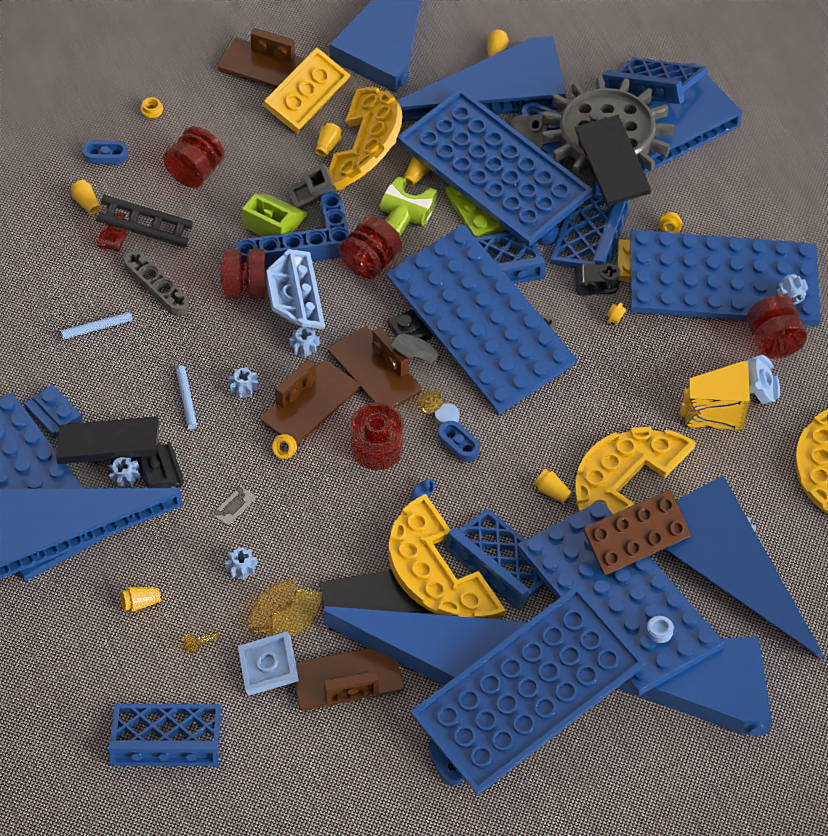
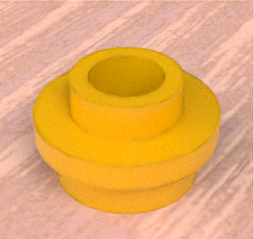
[141,97,163,118]
[659,212,682,233]
[606,302,627,325]
[272,434,297,459]

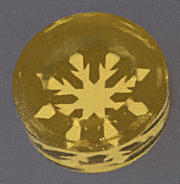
[418,390,444,414]

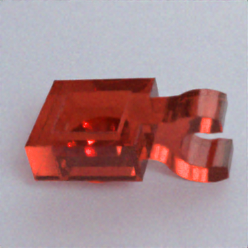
[96,212,127,252]

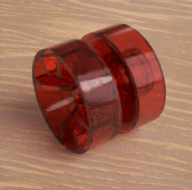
[220,249,266,299]
[746,295,807,359]
[351,403,403,470]

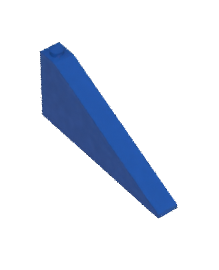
[330,0,422,92]
[397,36,566,122]
[593,62,743,195]
[663,475,824,659]
[0,488,183,579]
[323,606,527,686]
[617,637,772,736]

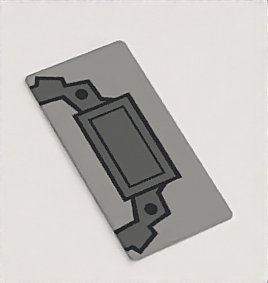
[213,486,257,525]

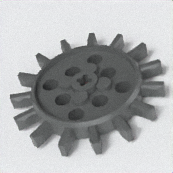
[542,76,674,177]

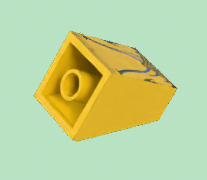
[680,361,750,430]

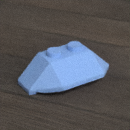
[265,249,325,329]

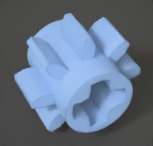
[777,275,808,304]
[289,327,320,357]
[228,367,259,398]
[109,457,141,488]
[225,547,257,580]

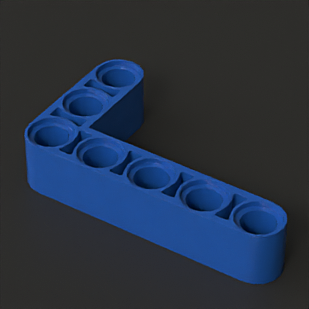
[236,192,350,270]

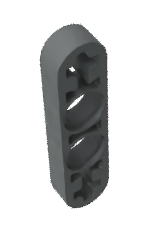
[124,250,190,316]

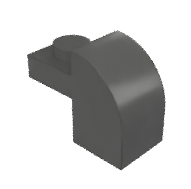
[288,163,336,209]

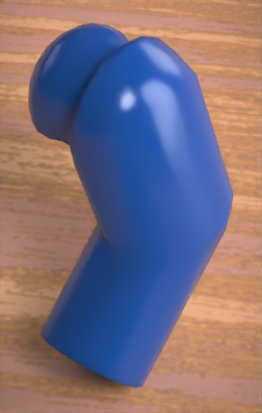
[411,479,435,501]

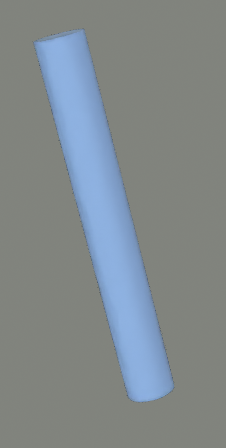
[60,312,133,340]
[176,366,197,430]

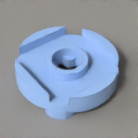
[746,355,780,405]

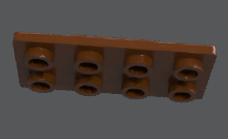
[217,28,305,88]
[328,326,422,413]
[260,359,360,446]
[583,489,691,575]
[294,648,404,711]

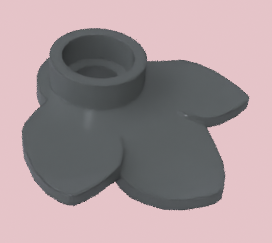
[509,115,548,149]

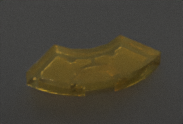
[249,579,298,633]
[269,590,322,637]

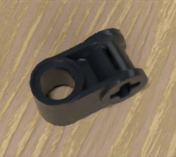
[574,263,620,296]

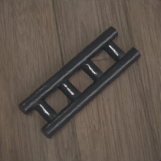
[96,195,193,247]

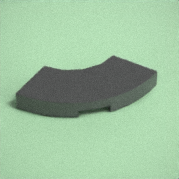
[391,334,438,364]

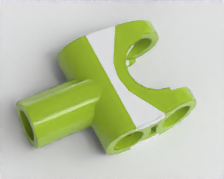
[380,177,437,240]

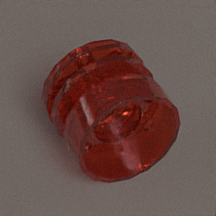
[163,126,225,188]
[339,216,402,279]

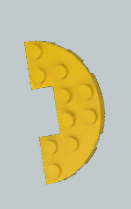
[328,87,402,191]
[795,409,828,514]
[575,427,696,514]
[388,494,506,619]

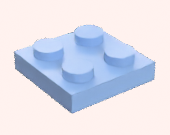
[238,631,299,696]

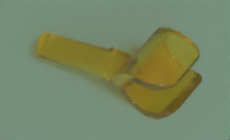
[182,632,220,654]

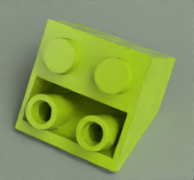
[242,194,307,236]

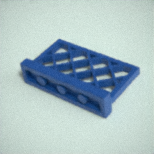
[603,57,708,104]
[551,194,629,267]
[476,232,546,284]
[444,509,546,610]
[109,704,221,766]

